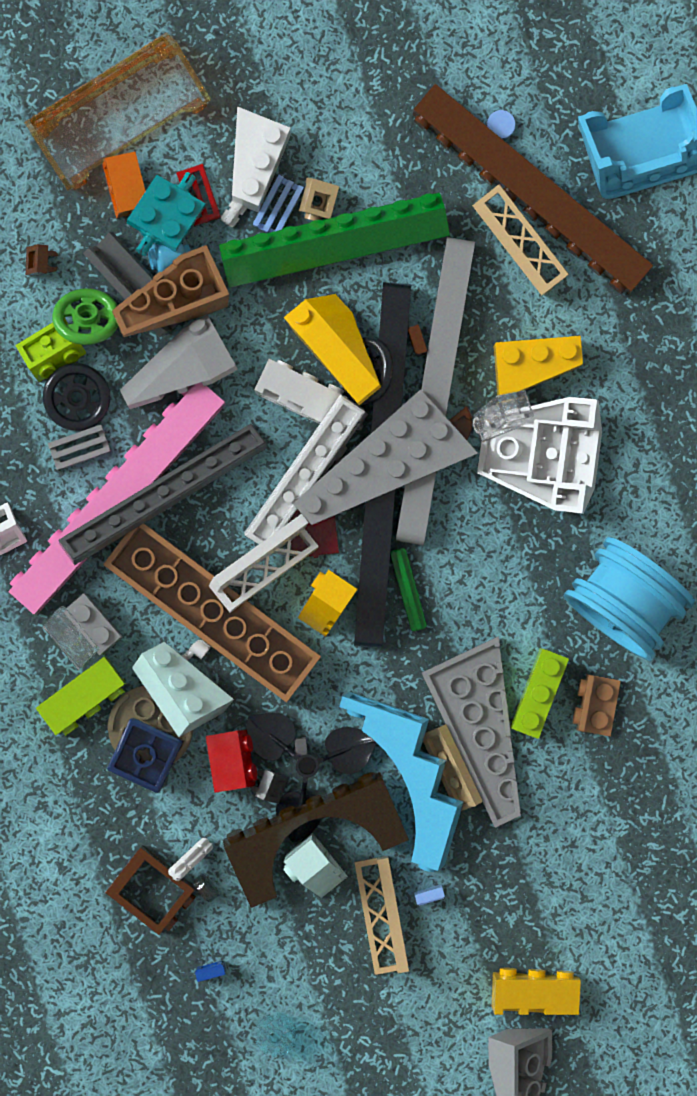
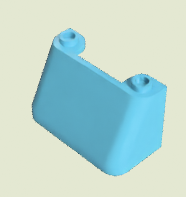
[578,84,697,199]

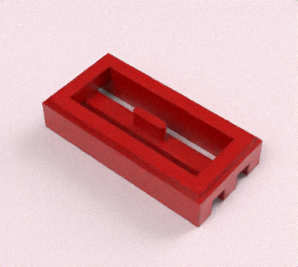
[176,164,221,227]

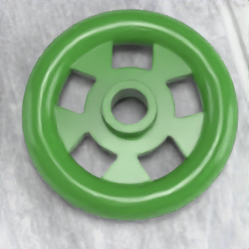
[52,288,118,345]

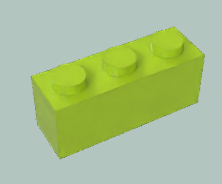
[510,648,569,739]
[36,656,127,736]

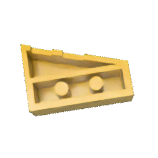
[493,336,583,402]
[298,569,357,637]
[491,968,581,1015]

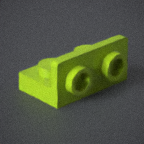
[15,317,86,382]

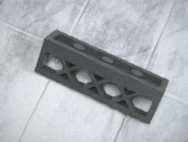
[83,232,181,337]

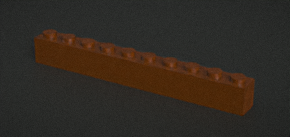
[413,84,653,295]

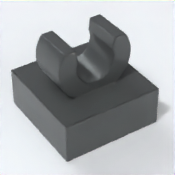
[250,770,289,804]

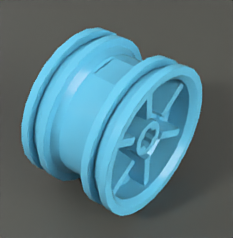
[563,537,695,661]

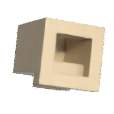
[299,178,339,221]

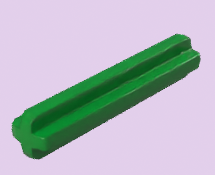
[390,548,427,631]

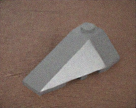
[120,315,238,409]

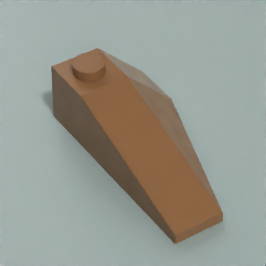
[112,245,229,337]

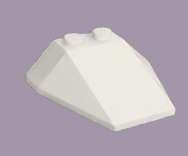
[477,397,602,514]

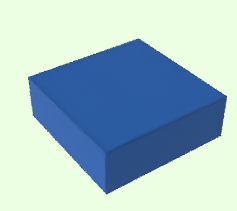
[195,961,226,982]

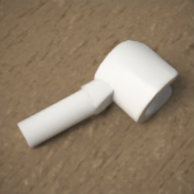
[182,640,211,660]

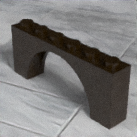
[223,772,409,908]

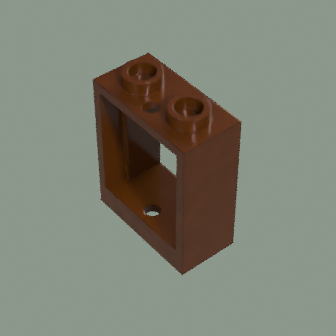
[105,845,196,935]

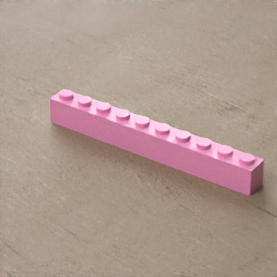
[9,382,226,615]

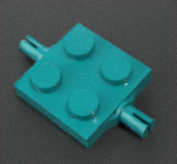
[127,172,206,256]

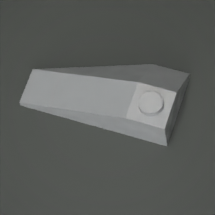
[488,1028,552,1096]

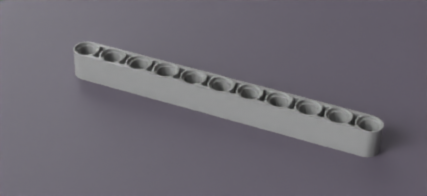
[396,237,475,545]

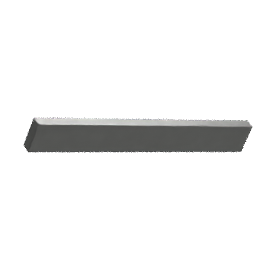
[58,424,267,565]

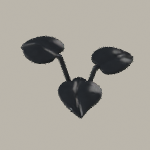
[247,712,377,843]

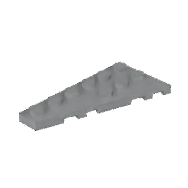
[293,390,478,525]

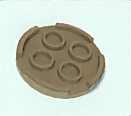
[108,686,193,763]

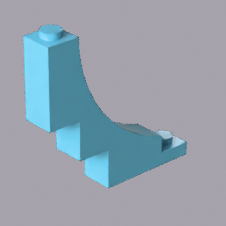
[339,692,463,872]

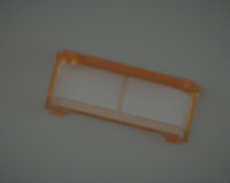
[24,32,211,191]

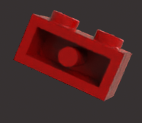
[206,730,257,793]

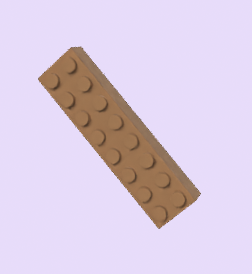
[103,523,321,703]

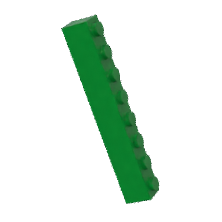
[219,192,450,288]

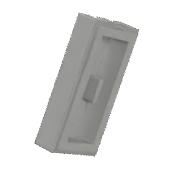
[48,425,111,470]

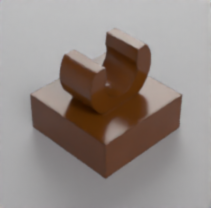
[25,244,58,276]

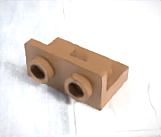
[572,674,621,737]

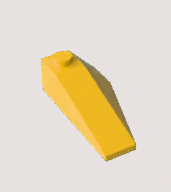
[284,294,381,405]

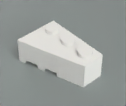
[232,107,291,213]
[254,359,347,424]

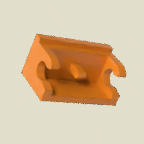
[102,152,146,219]

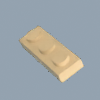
[423,724,483,811]

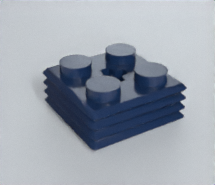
[107,718,183,793]

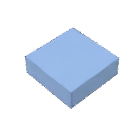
[414,885,445,906]

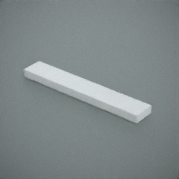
[244,394,365,544]

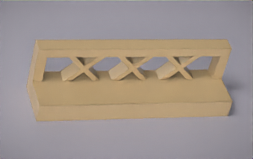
[472,184,569,296]
[354,856,409,975]

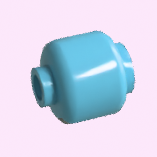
[148,242,190,273]

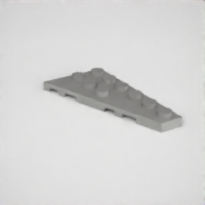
[422,636,521,828]

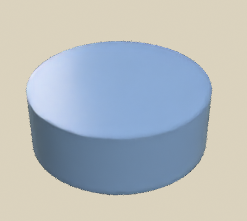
[487,110,515,140]

